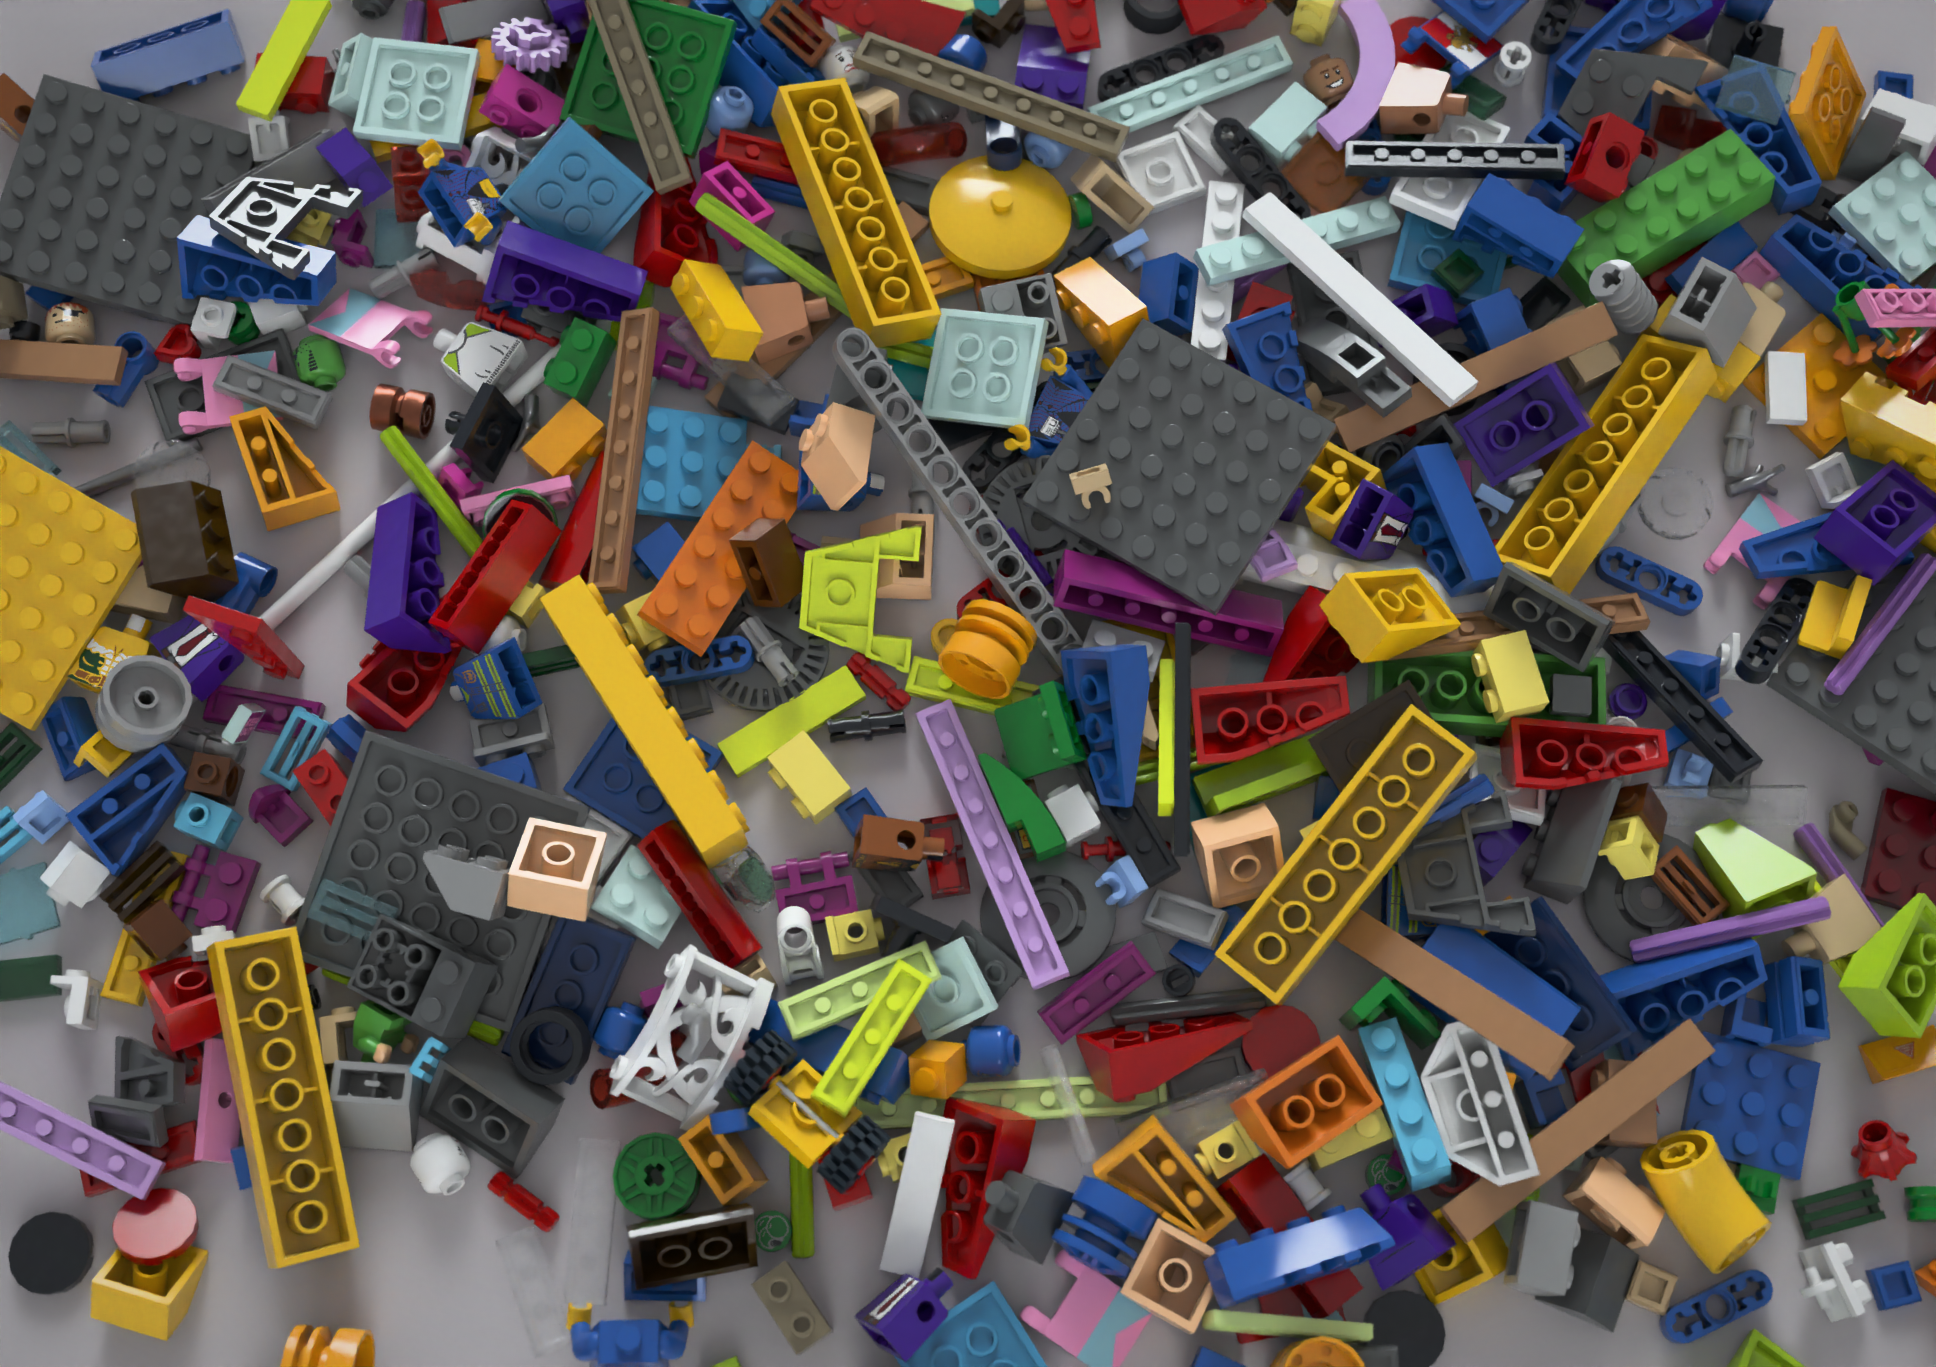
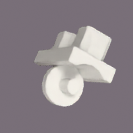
[1798,1241,1872,1322]

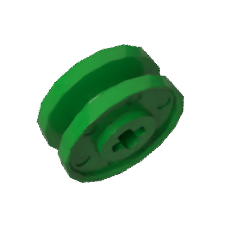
[612,1132,702,1221]

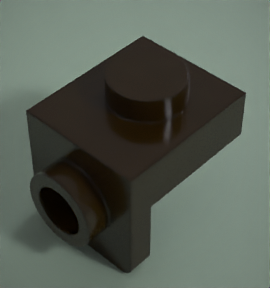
[972,0,1026,49]

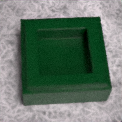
[1431,248,1484,300]

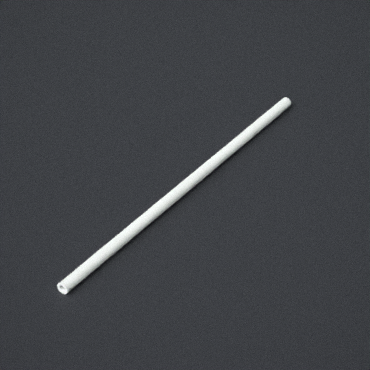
[131,341,561,759]

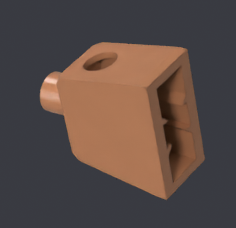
[1379,62,1469,134]
[741,282,831,364]

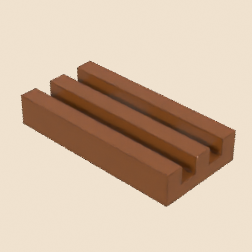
[760,0,837,68]
[1650,845,1730,926]

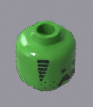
[293,335,346,391]

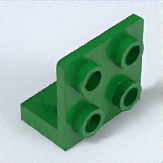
[994,681,1087,781]
[1339,976,1441,1050]

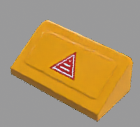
[1858,1025,1936,1084]

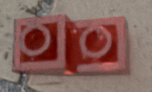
[1653,105,1727,151]
[391,146,430,223]
[410,269,490,311]

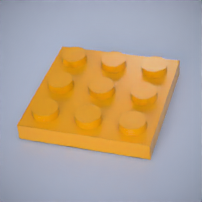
[1789,26,1867,180]
[1742,313,1898,460]

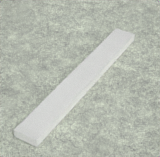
[1242,192,1478,408]

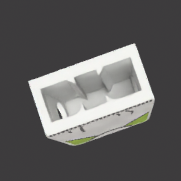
[433,322,528,399]

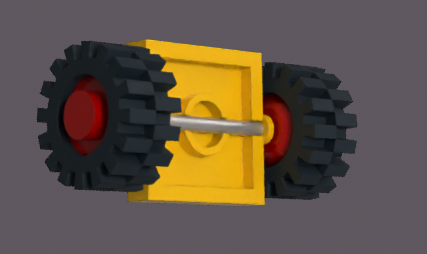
[723,1030,891,1194]

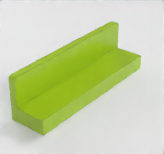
[1192,729,1329,817]

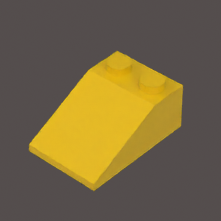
[1319,568,1461,663]

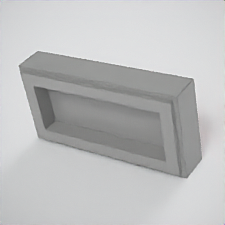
[1141,887,1229,951]

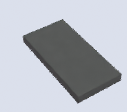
[1287,250,1380,397]
[144,328,300,447]

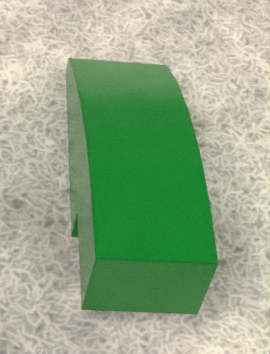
[978,753,1066,863]

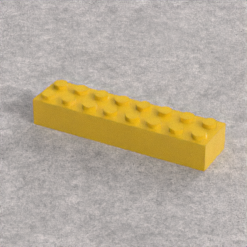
[771,78,942,348]
[1495,334,1718,594]
[539,575,750,870]
[1214,704,1477,1006]
[206,926,360,1269]

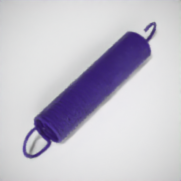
[997,519,1054,596]

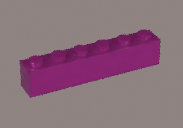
[1053,549,1284,657]

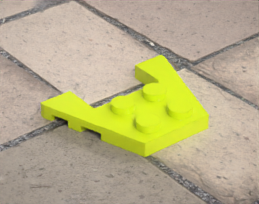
[799,525,922,673]

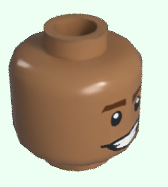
[1303,54,1354,110]

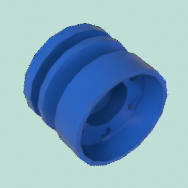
[1052,1175,1158,1280]

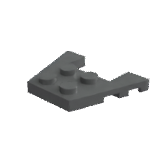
[1558,49,1708,188]
[209,177,363,280]
[1397,790,1536,937]

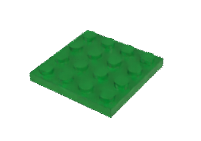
[559,0,737,159]

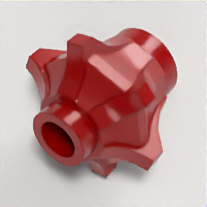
[1851,1120,1917,1182]

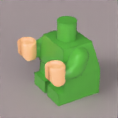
[353,1000,419,1063]

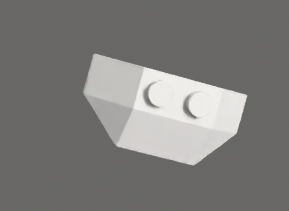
[1420,1021,1540,1186]

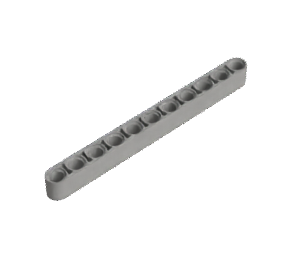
[832,328,1084,676]

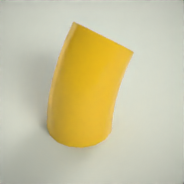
[1640,1129,1772,1274]

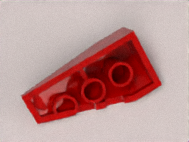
[1263,585,1359,682]
[138,956,318,1053]
[1076,1012,1253,1102]

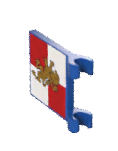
[1401,11,1504,89]

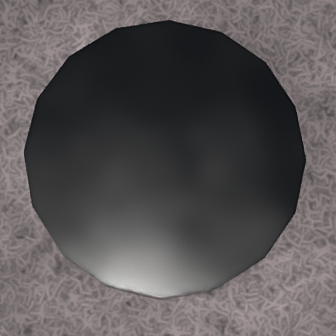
[8,1212,94,1295]
[1363,1290,1446,1367]

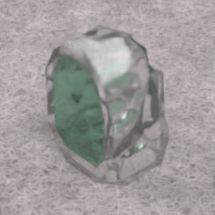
[711,846,776,913]

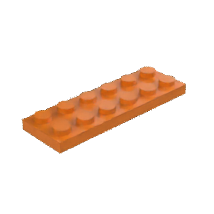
[637,440,799,657]

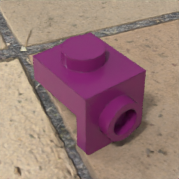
[331,209,375,268]

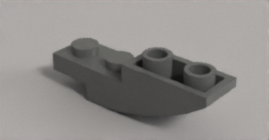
[1296,317,1412,418]

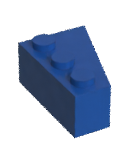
[1451,173,1584,279]
[65,742,189,877]

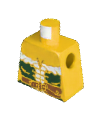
[67,614,161,694]

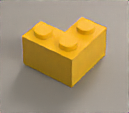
[1304,442,1387,542]

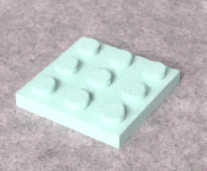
[353,37,481,151]
[1828,150,1936,285]
[921,308,1049,430]

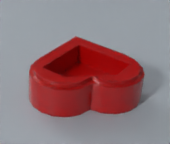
[154,324,202,364]

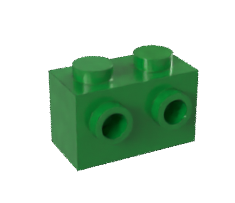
[543,317,618,407]

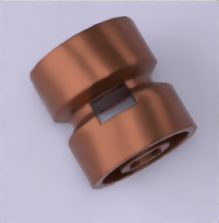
[369,383,436,439]

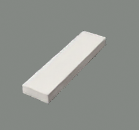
[880,1111,955,1279]

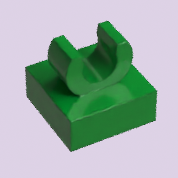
[1734,1164,1781,1215]

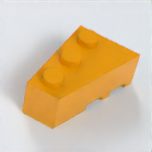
[1053,257,1149,368]
[229,406,341,531]
[1091,1114,1236,1243]

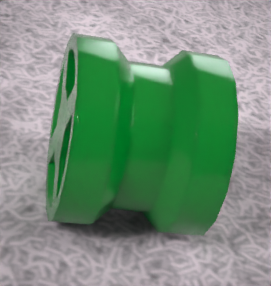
[227,301,260,346]
[1904,1186,1936,1222]

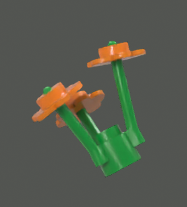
[1832,281,1917,368]

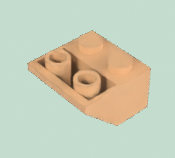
[860,513,934,600]

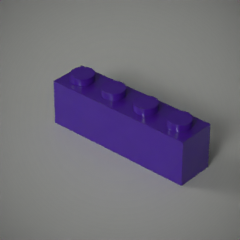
[481,221,648,322]
[364,492,451,654]

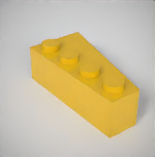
[1840,372,1936,480]

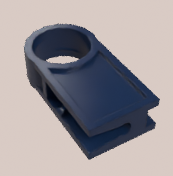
[985,115,1022,171]

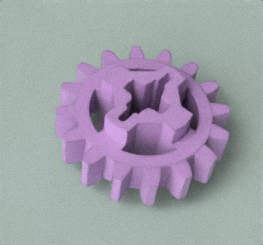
[491,17,569,73]

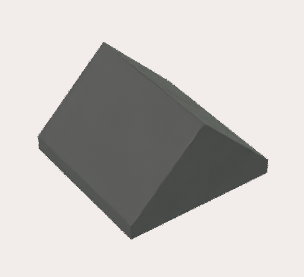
[1535,1228,1639,1333]

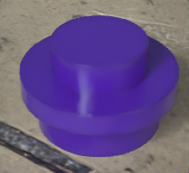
[1608,683,1648,720]

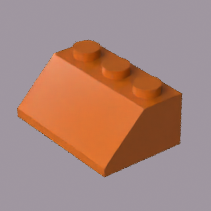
[1229,1035,1384,1169]

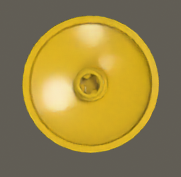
[929,155,1072,279]

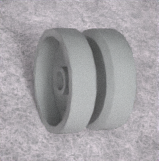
[95,655,192,753]

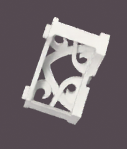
[416,126,538,285]
[609,944,774,1131]

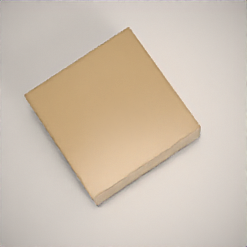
[1625,1260,1678,1316]

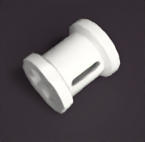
[1493,41,1532,88]
[260,874,305,926]
[1283,1160,1332,1212]

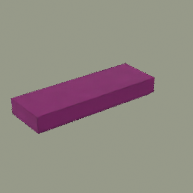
[202,685,326,741]
[1037,941,1156,1045]

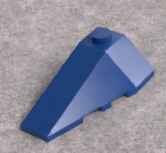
[1061,644,1150,807]

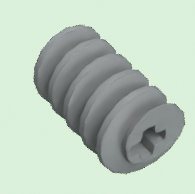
[1589,259,1658,335]

